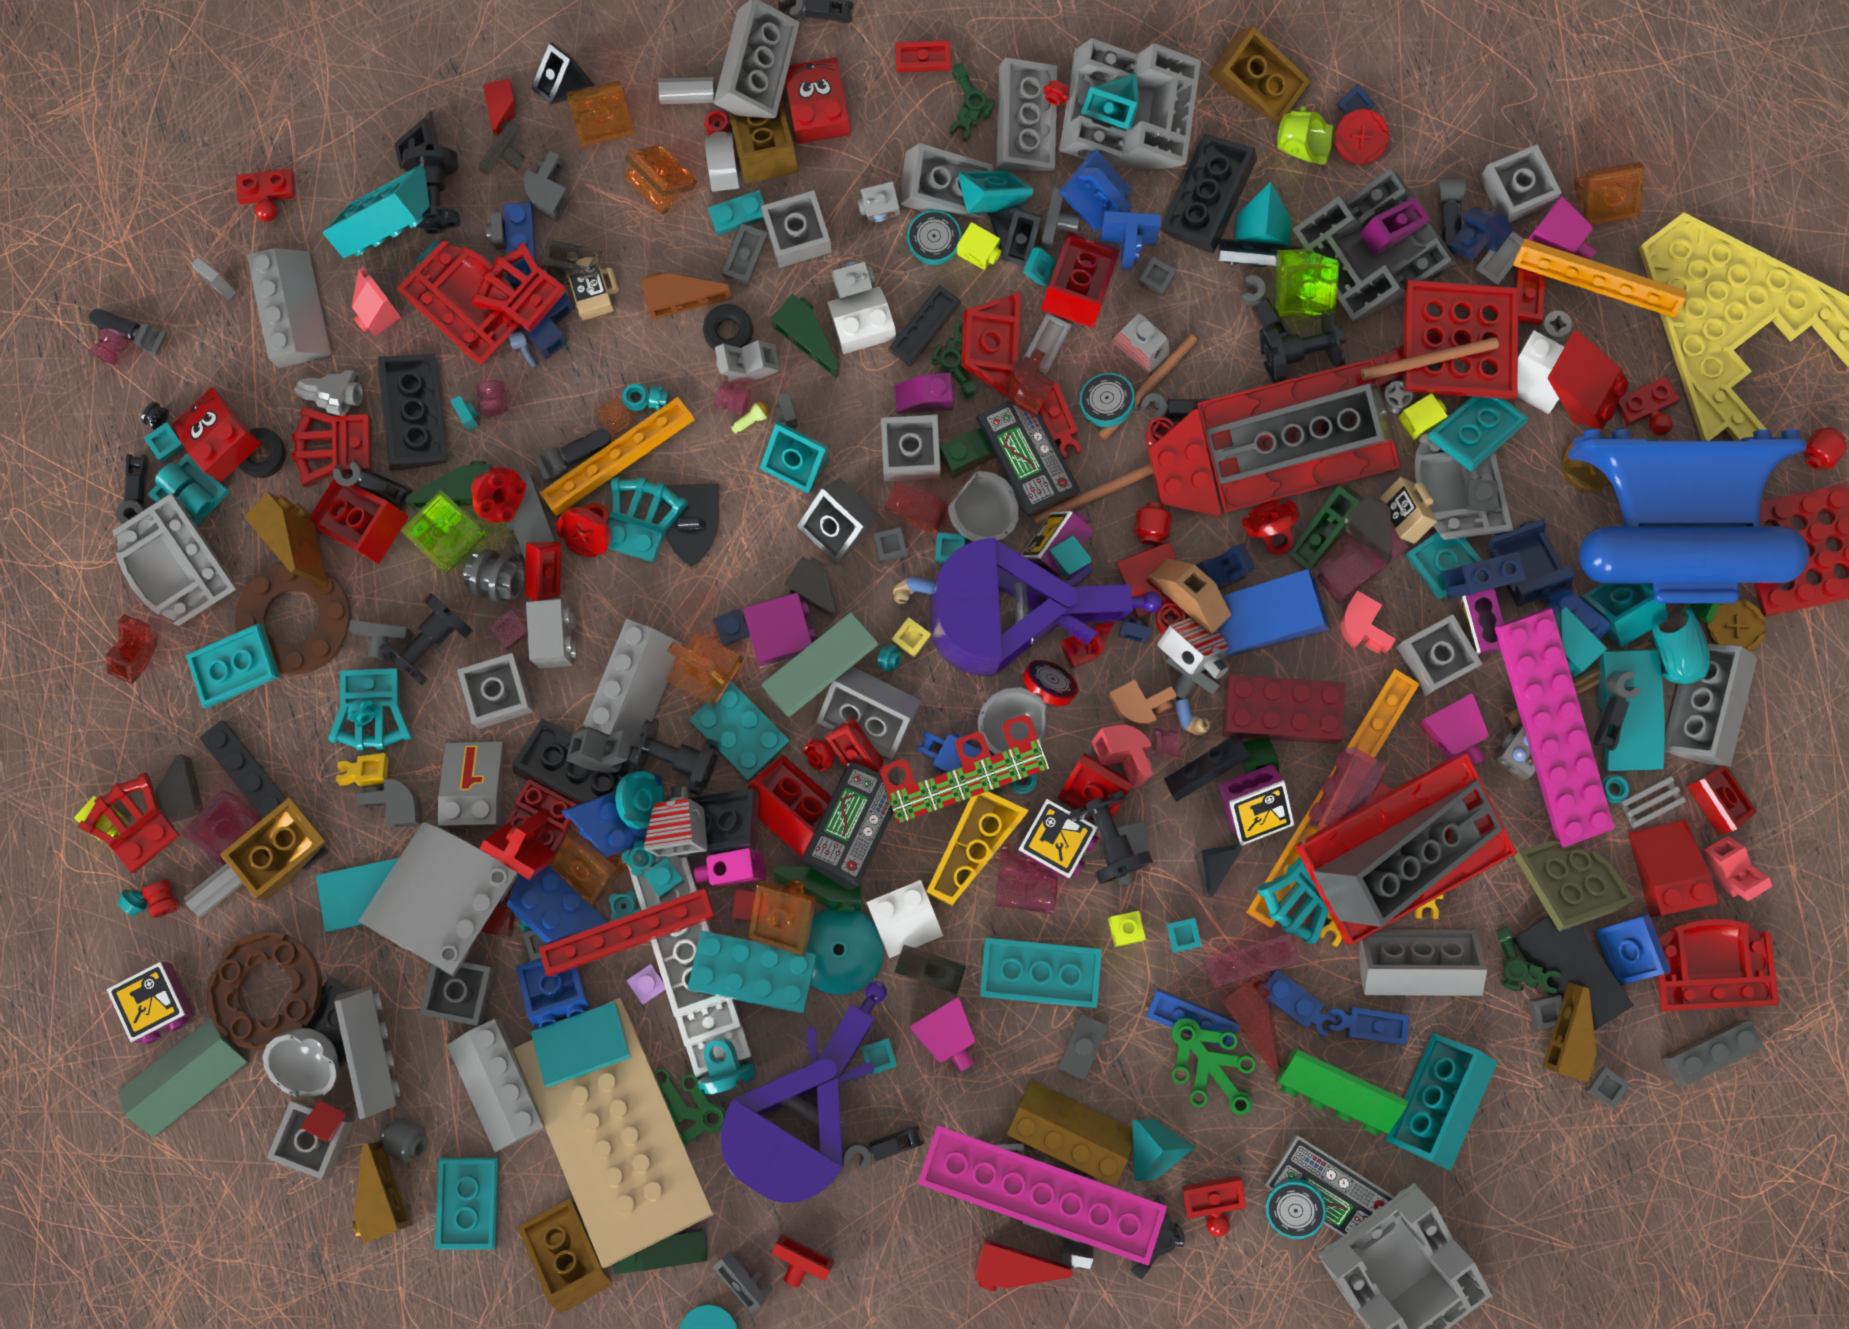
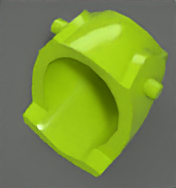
[1277,106,1334,165]

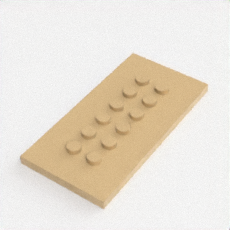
[513,997,714,1268]

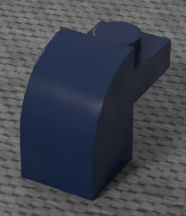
[1449,207,1512,259]
[526,293,575,360]
[1196,543,1256,590]

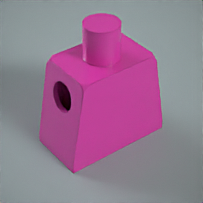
[1527,197,1597,260]
[1419,693,1489,766]
[694,848,767,887]
[910,997,976,1073]

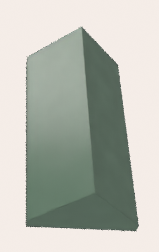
[761,612,879,718]
[118,1018,249,1138]

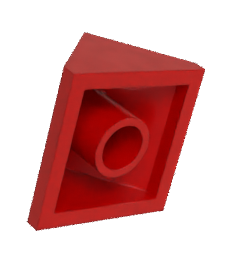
[1686,766,1757,835]

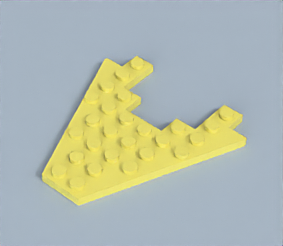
[1638,212,1849,441]

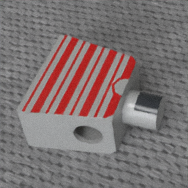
[1112,313,1169,376]
[1157,617,1228,680]
[644,786,707,858]

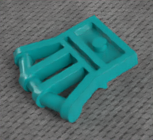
[608,476,688,564]
[328,668,413,751]
[1257,857,1329,945]

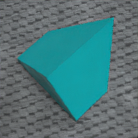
[1081,73,1139,130]
[1234,182,1292,246]
[1132,1119,1196,1181]

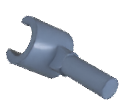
[509,332,538,369]

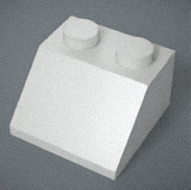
[827,287,896,354]
[1517,330,1564,414]
[867,880,943,958]

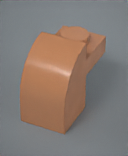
[1108,679,1177,727]

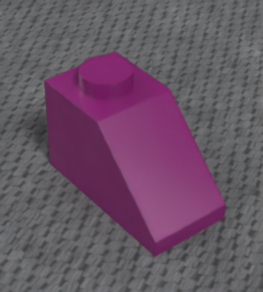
[1359,197,1431,256]
[895,373,953,414]

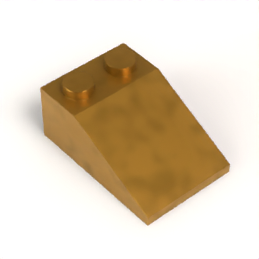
[1208,27,1310,125]
[728,100,799,184]
[244,492,327,587]
[220,797,326,901]
[353,1141,412,1244]
[517,1198,613,1315]

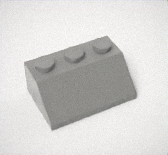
[816,666,922,760]

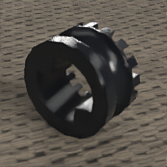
[141,402,169,430]

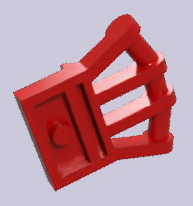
[471,242,567,332]
[292,407,372,487]
[78,772,181,873]

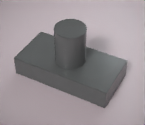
[1041,187,1080,251]
[348,620,413,660]
[1166,656,1220,699]
[1057,1014,1109,1081]

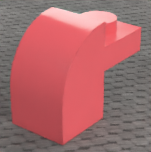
[1340,590,1396,653]
[1091,725,1153,788]
[1704,836,1772,901]

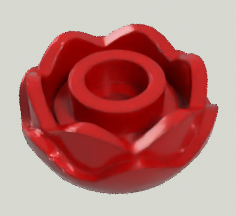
[803,738,835,773]

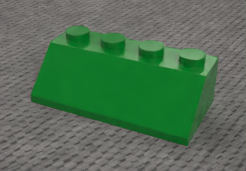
[1275,1049,1409,1136]

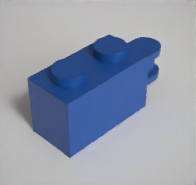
[916,731,995,774]

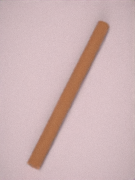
[1097,333,1198,441]
[1361,337,1499,380]
[1032,463,1153,526]

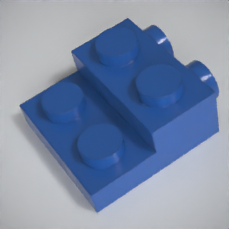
[516,958,590,1028]

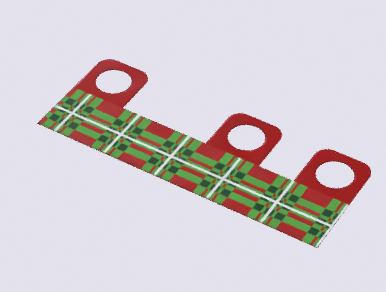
[880,715,1049,824]

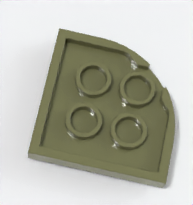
[1514,841,1635,932]

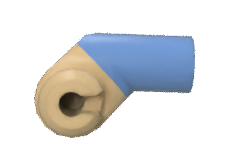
[893,576,935,604]
[1175,699,1210,736]

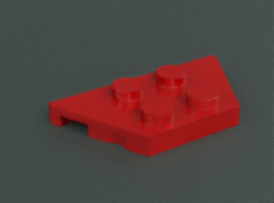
[961,292,1021,399]
[1147,409,1222,516]

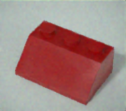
[747,755,831,857]

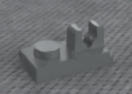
[712,1252,773,1313]

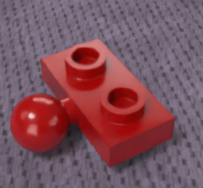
[236,168,295,222]
[1616,376,1680,436]
[1181,1175,1246,1237]

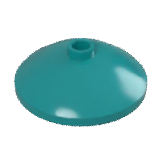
[796,908,884,995]

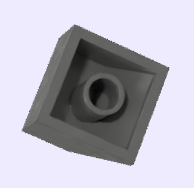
[797,478,881,564]

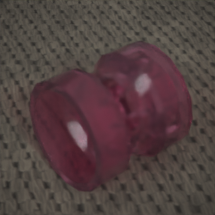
[89,328,129,366]
[476,380,508,416]
[715,381,751,416]

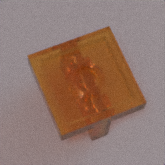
[566,80,634,147]
[623,145,698,214]
[1574,162,1645,225]
[666,632,744,707]
[550,830,628,905]
[748,879,816,956]

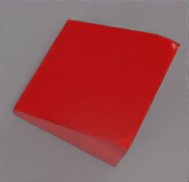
[301,1100,346,1142]

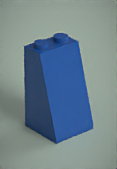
[1217,569,1331,657]

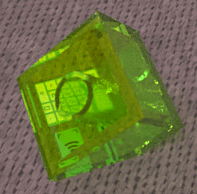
[1274,249,1339,316]
[400,490,488,574]

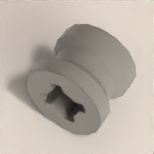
[1538,311,1572,343]
[1383,381,1413,414]

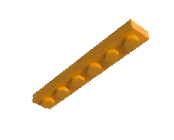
[1513,239,1687,318]
[540,397,695,516]

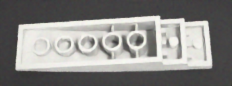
[627,850,753,1077]

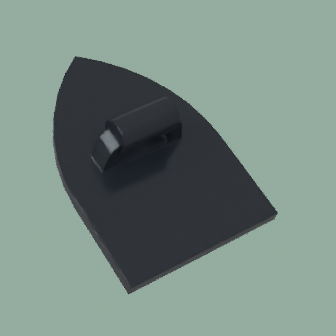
[662,484,719,567]

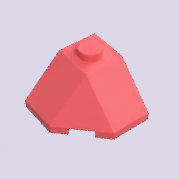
[352,267,402,337]

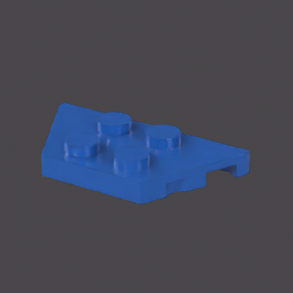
[562,775,662,858]
[506,865,608,944]

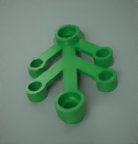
[1172,1017,1256,1115]
[654,1069,726,1147]

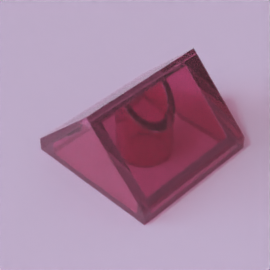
[181,789,262,865]

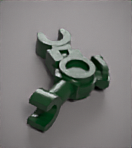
[950,62,995,142]
[931,321,977,400]
[1496,926,1561,993]

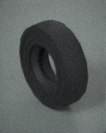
[703,304,753,350]
[238,428,286,478]

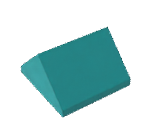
[958,170,1033,213]
[759,421,830,494]

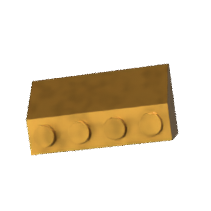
[1005,1079,1133,1187]

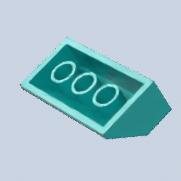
[322,165,430,259]
[1385,1033,1498,1171]

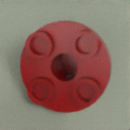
[471,466,527,523]

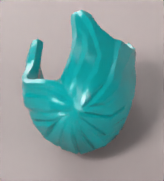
[1651,607,1710,684]

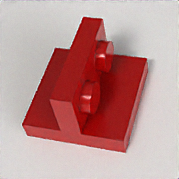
[1057,753,1133,820]
[480,811,557,880]

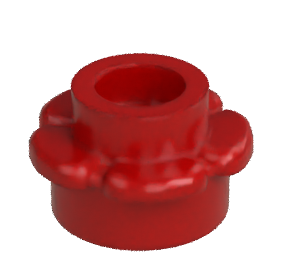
[1043,80,1069,106]
[704,110,731,135]

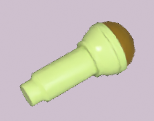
[731,401,770,434]

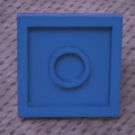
[1059,151,1133,231]
[1100,211,1161,270]
[1595,913,1671,985]

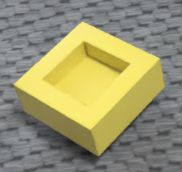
[891,617,931,658]

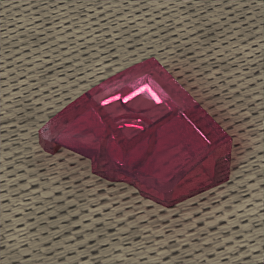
[995,846,1058,914]

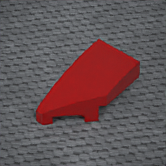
[483,78,516,135]
[1060,621,1114,669]

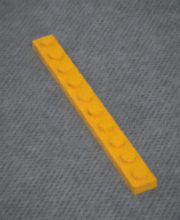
[1245,669,1420,928]

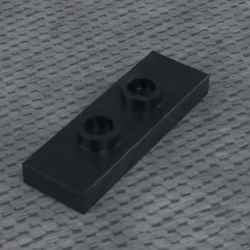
[888,284,961,367]
[1164,733,1251,802]

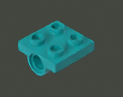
[147,454,230,527]

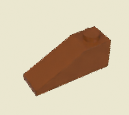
[640,272,732,320]

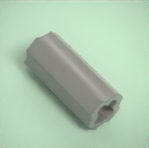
[658,77,715,104]
[184,863,243,917]

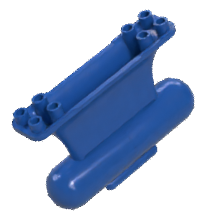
[1568,429,1810,603]

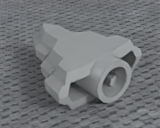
[294,370,363,416]

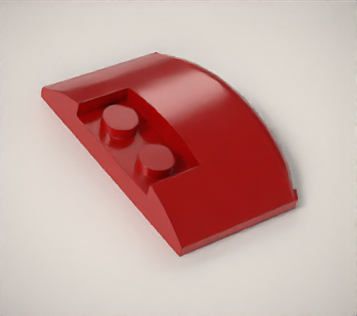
[396,241,520,367]
[1657,919,1779,1011]

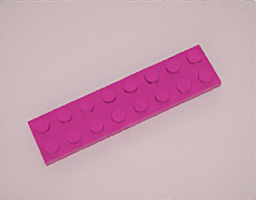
[1495,608,1615,848]
[917,1125,1167,1266]

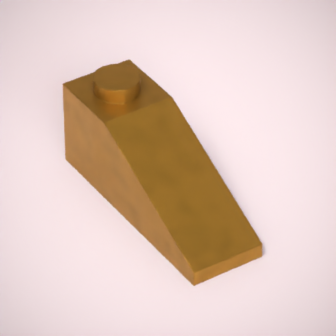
[1542,982,1597,1082]

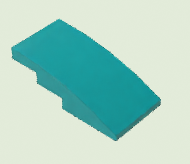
[1598,649,1665,771]

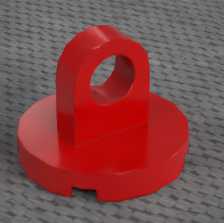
[1242,500,1299,555]
[556,503,612,558]

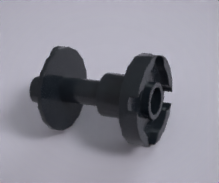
[402,145,461,234]
[1259,310,1345,382]
[379,593,473,686]
[629,718,721,796]
[1069,791,1153,884]

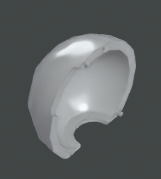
[948,471,1019,542]
[978,687,1047,755]
[262,1028,339,1097]

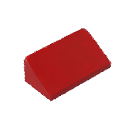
[525,542,562,601]
[824,717,883,772]

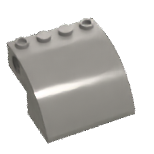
[1059,38,1201,169]
[358,822,518,977]
[1318,1183,1492,1329]

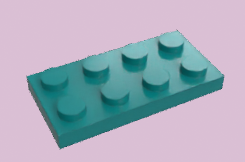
[688,930,817,1014]
[980,938,1102,1008]

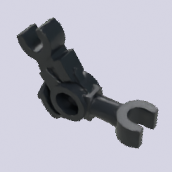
[1131,1195,1185,1279]

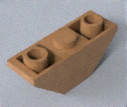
[1148,559,1231,635]

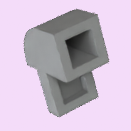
[705,132,739,192]
[715,340,780,382]

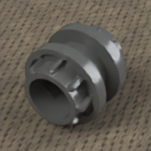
[463,549,525,604]

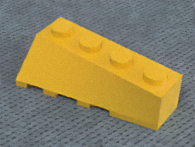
[926,791,1029,907]

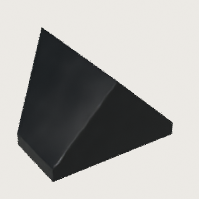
[531,42,599,104]
[394,111,439,169]
[989,207,1042,267]
[1195,844,1243,899]

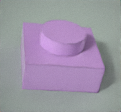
[626,964,666,1005]

